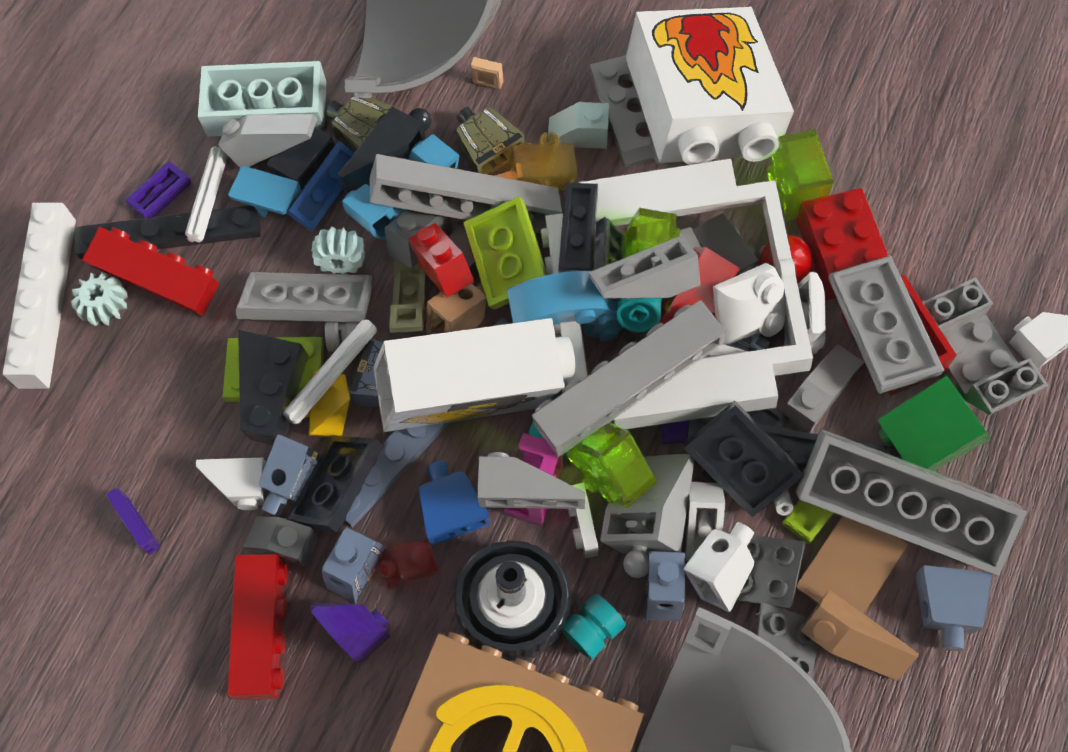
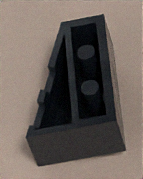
[238,330,309,445]

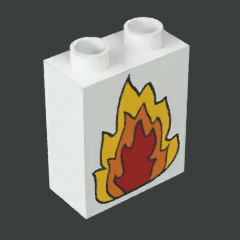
[626,7,794,165]

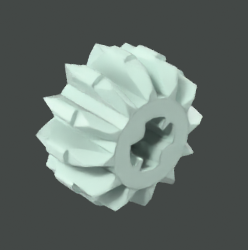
[311,227,365,275]
[71,272,128,326]

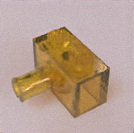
[509,132,578,191]

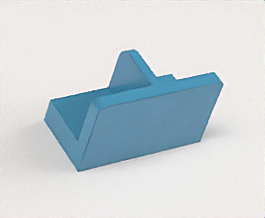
[228,165,301,217]

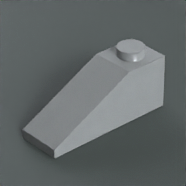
[218,114,317,168]
[589,236,700,298]
[783,344,864,433]
[477,452,585,509]

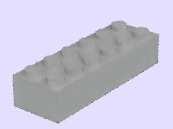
[796,429,1027,576]

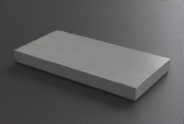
[828,256,944,394]
[236,272,373,322]

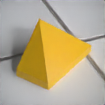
[308,371,350,437]

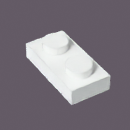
[568,483,598,558]

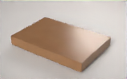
[795,516,909,614]

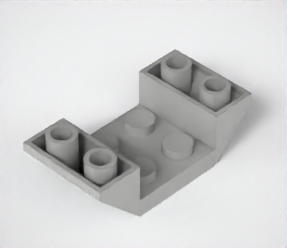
[923,277,1049,415]

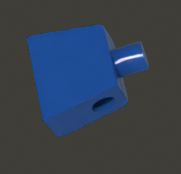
[419,461,491,547]

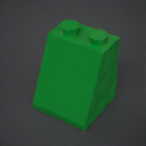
[877,375,991,471]

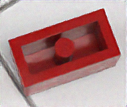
[408,223,475,298]

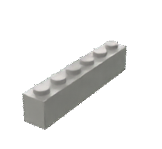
[370,154,562,233]
[532,300,726,457]

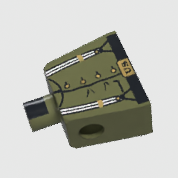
[326,96,399,153]
[456,107,525,175]

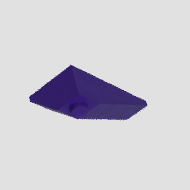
[310,602,390,665]

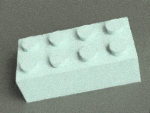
[198,61,326,137]

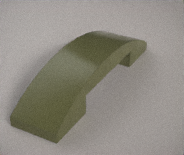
[389,258,426,333]

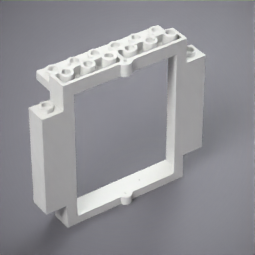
[541,159,813,431]

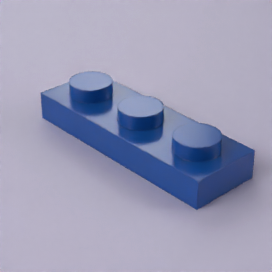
[286,141,354,231]

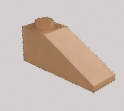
[801,589,919,681]

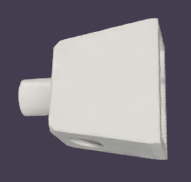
[683,523,754,612]

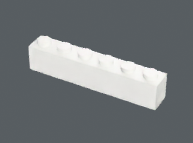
[2,203,76,389]

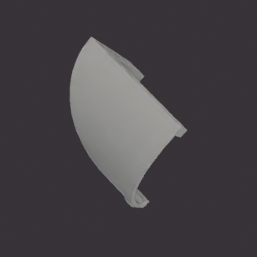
[345,0,502,98]
[637,607,852,752]

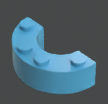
[342,134,459,240]
[507,271,623,341]

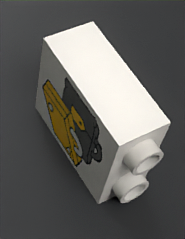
[373,318,575,432]

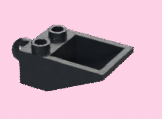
[338,106,432,197]

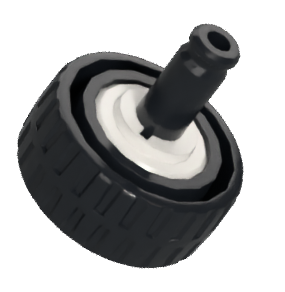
[454,540,570,662]

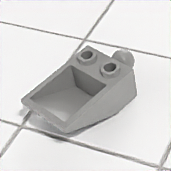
[600,454,695,578]

